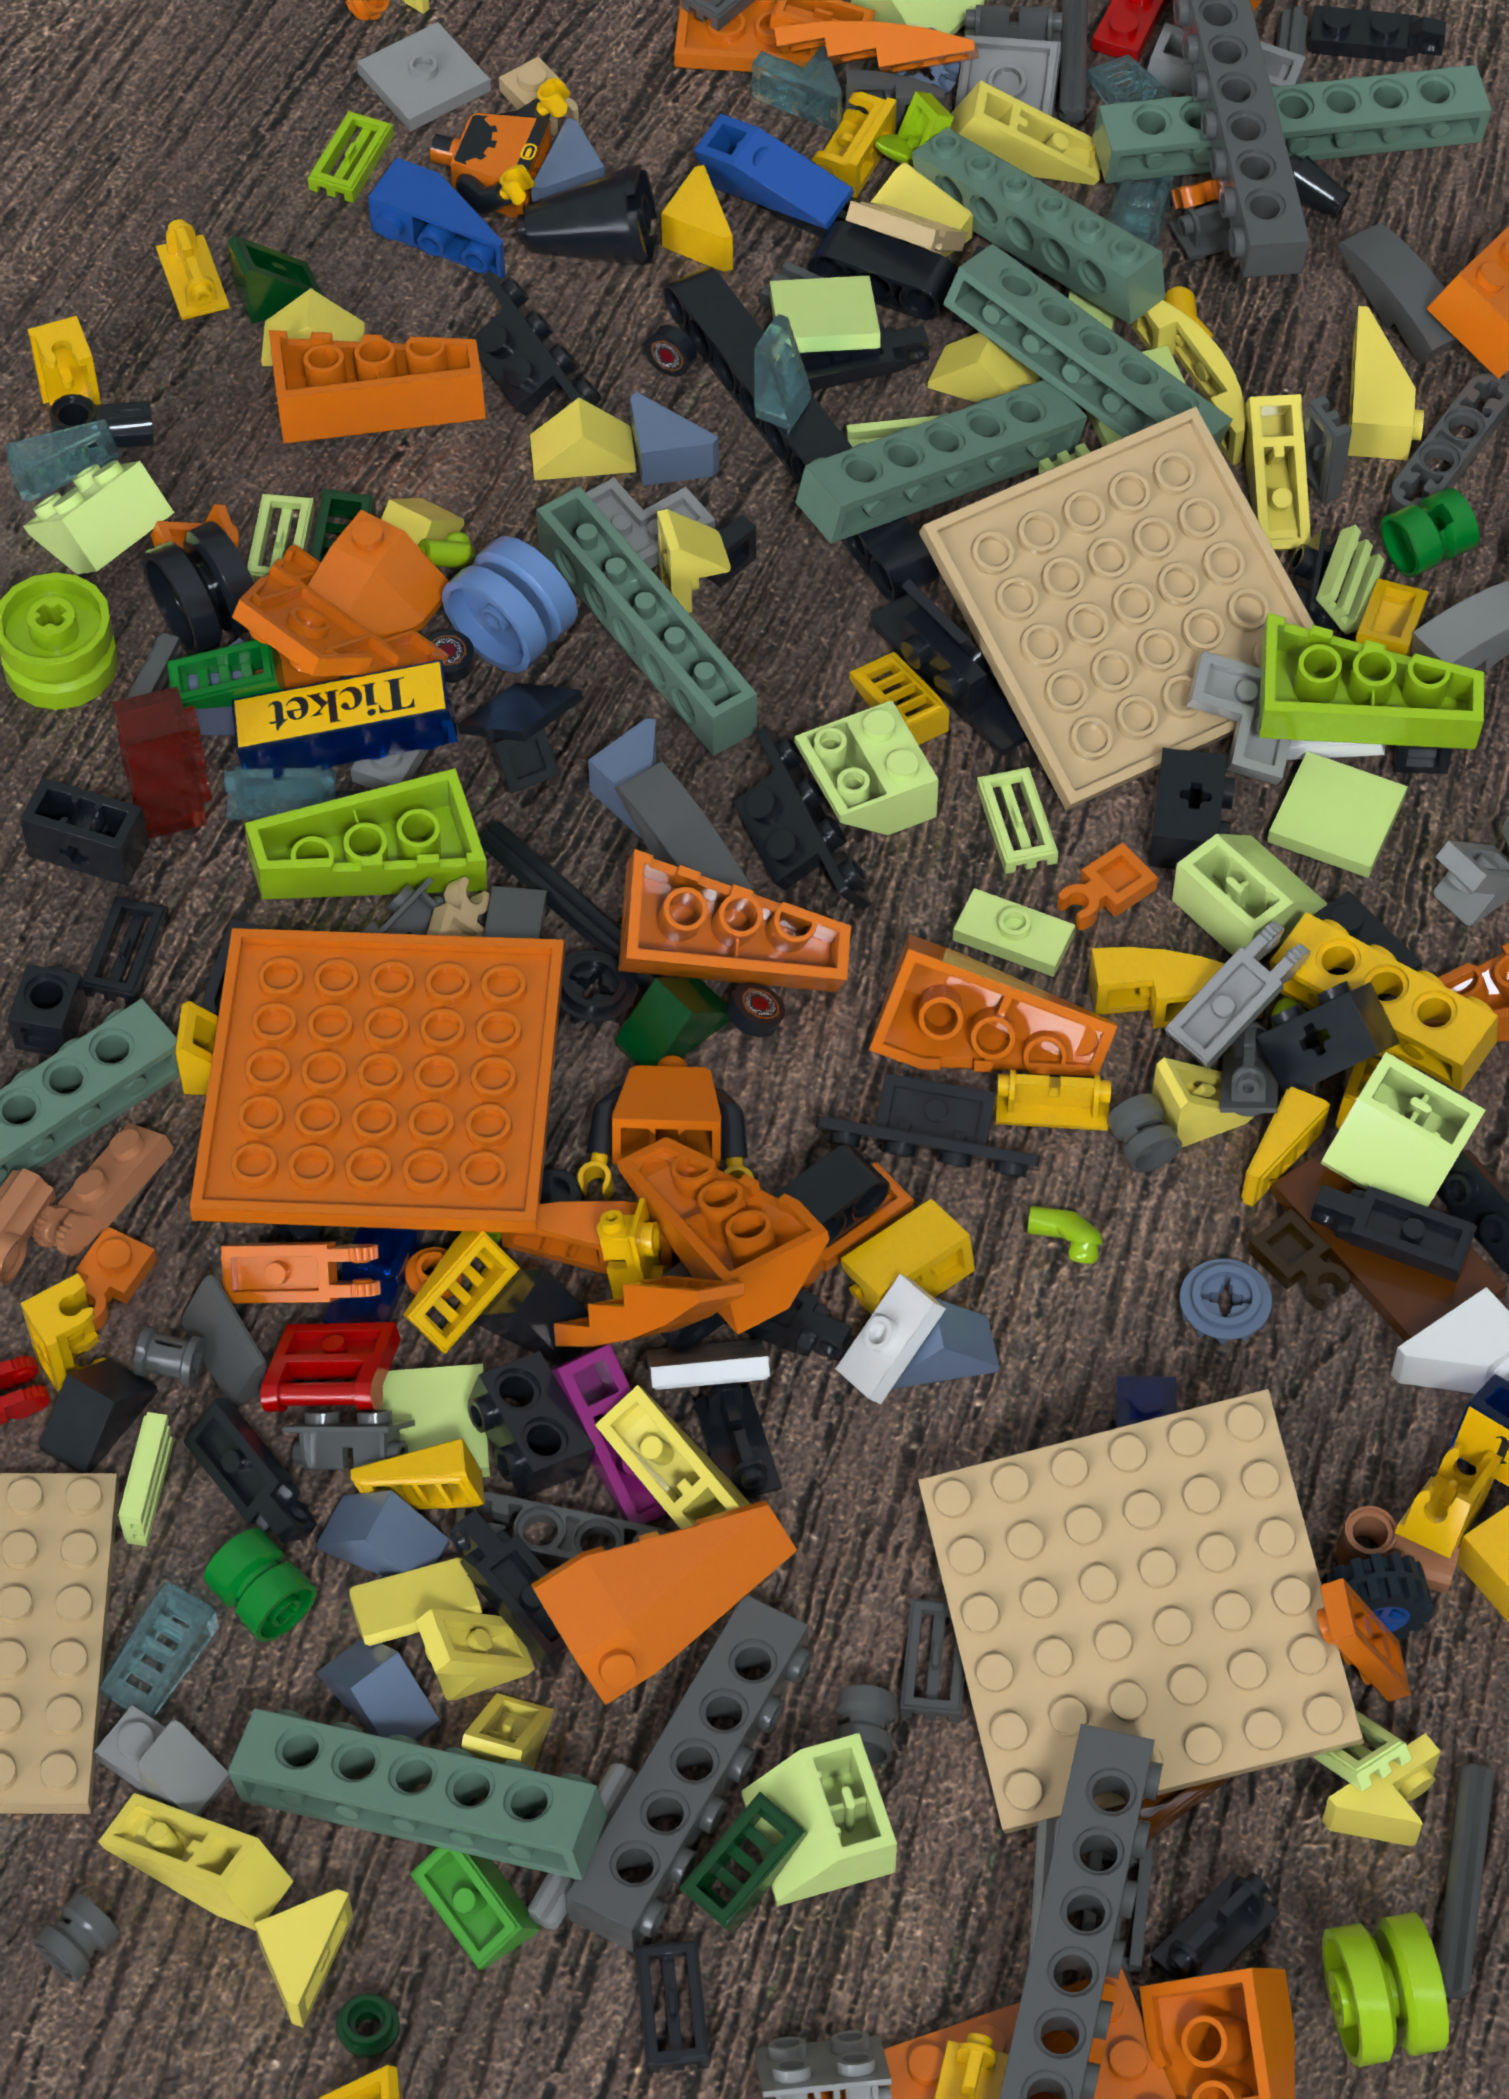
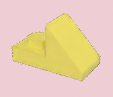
[657,509,731,613]
[416,1608,535,1701]
[1322,1733,1441,1846]

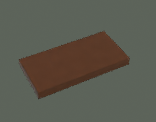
[1271,1146,1508,1342]

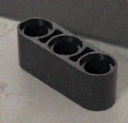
[808,221,958,321]

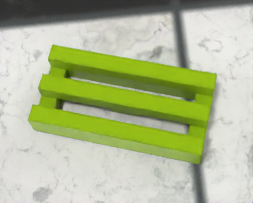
[308,111,394,203]

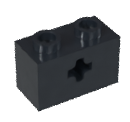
[1149,748,1235,870]
[20,777,150,886]
[1256,981,1400,1094]

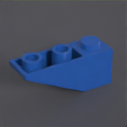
[693,114,854,230]
[368,157,506,279]

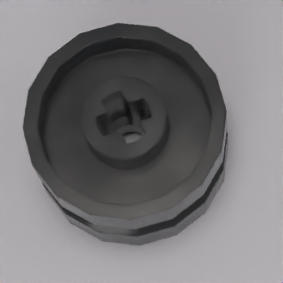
[142,521,254,656]

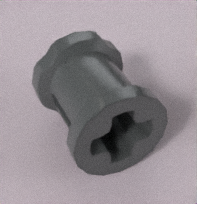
[133,1325,205,1388]

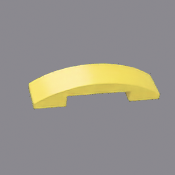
[1132,300,1246,465]

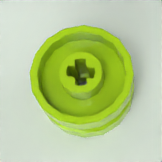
[0,572,119,710]
[1322,1912,1449,2067]

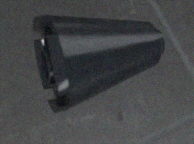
[518,164,658,266]

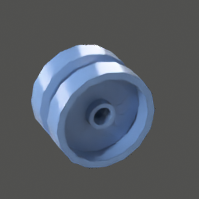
[441,536,578,673]

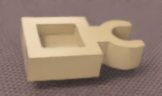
[499,57,579,136]
[427,876,490,937]

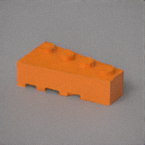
[1426,226,1509,379]
[269,330,486,444]
[618,849,851,992]

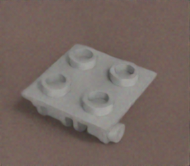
[754,2030,892,2099]

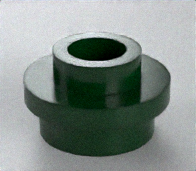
[336,1994,400,2058]

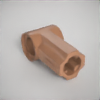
[0,1168,57,1285]
[1335,1506,1461,1594]

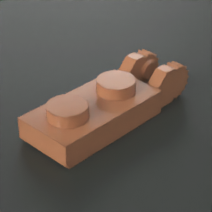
[31,1123,174,1257]

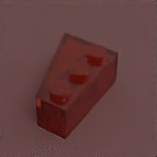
[113,687,212,839]

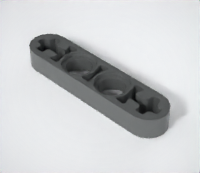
[1389,374,1509,513]
[456,1492,670,1569]

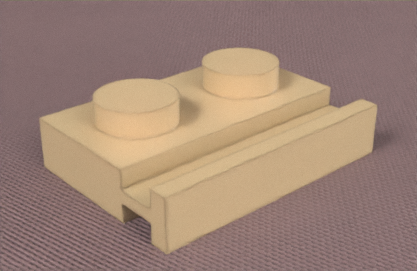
[846,201,968,255]

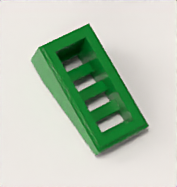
[167,640,285,711]

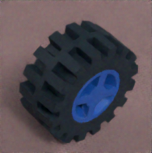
[1321,1553,1434,1640]

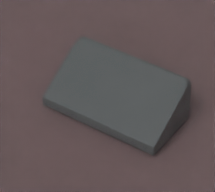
[182,1274,268,1407]

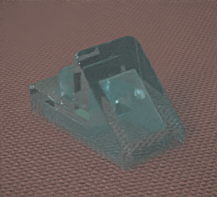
[752,45,842,132]

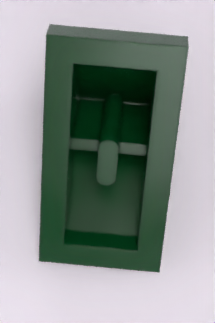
[228,235,323,324]
[615,977,731,1066]

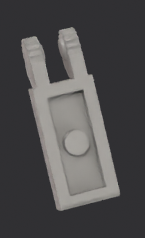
[1165,921,1311,1070]

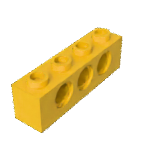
[1270,912,1498,1092]

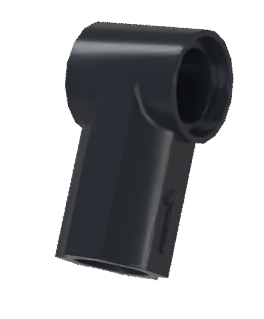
[50,394,154,463]

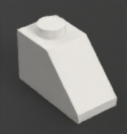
[1391,1287,1509,1394]

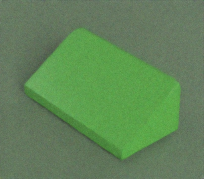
[410,1847,541,1970]

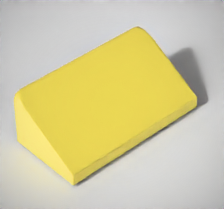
[871,162,973,257]
[349,1557,482,1646]

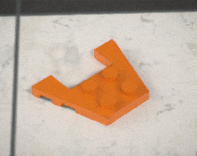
[232,544,449,676]

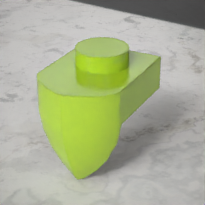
[875,91,954,166]

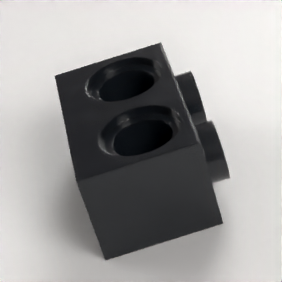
[467,1351,595,1499]

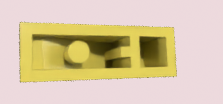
[950,80,1101,185]
[1348,306,1424,461]
[1244,394,1311,551]
[595,1385,750,1529]
[98,1793,294,1931]

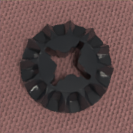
[559,950,637,1029]

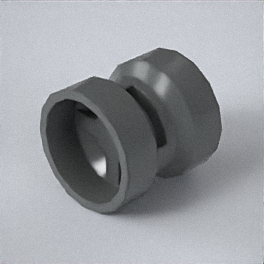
[1107,1093,1182,1173]
[832,1685,898,1766]
[31,1893,121,1983]

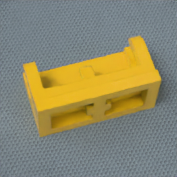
[812,92,897,198]
[27,316,101,408]
[840,1199,975,1315]
[20,1273,106,1396]
[1395,1443,1503,1559]

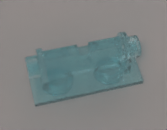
[224,765,337,820]

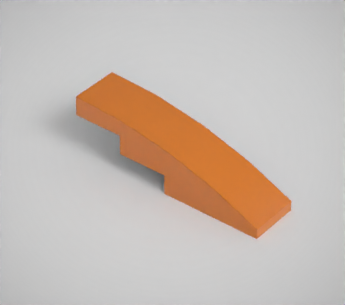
[774,21,979,74]
[501,1201,677,1275]
[554,1275,745,1347]

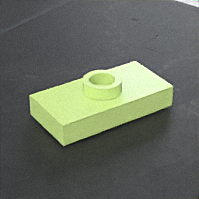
[953,888,1075,977]

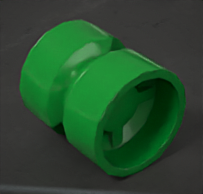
[1380,487,1480,578]
[203,1528,317,1643]

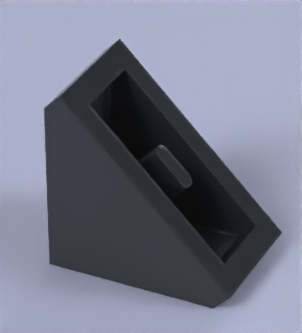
[473,1268,589,1365]
[39,1358,158,1473]

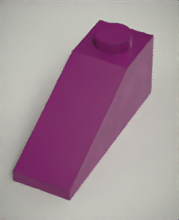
[551,1344,667,1524]

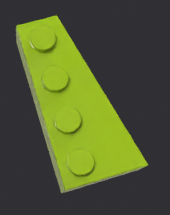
[1259,612,1484,749]
[245,768,487,900]

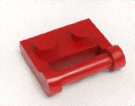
[260,1322,401,1413]

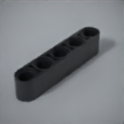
[660,1144,890,1351]

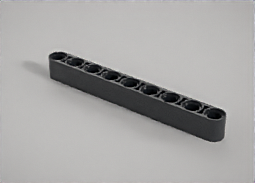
[663,266,939,601]

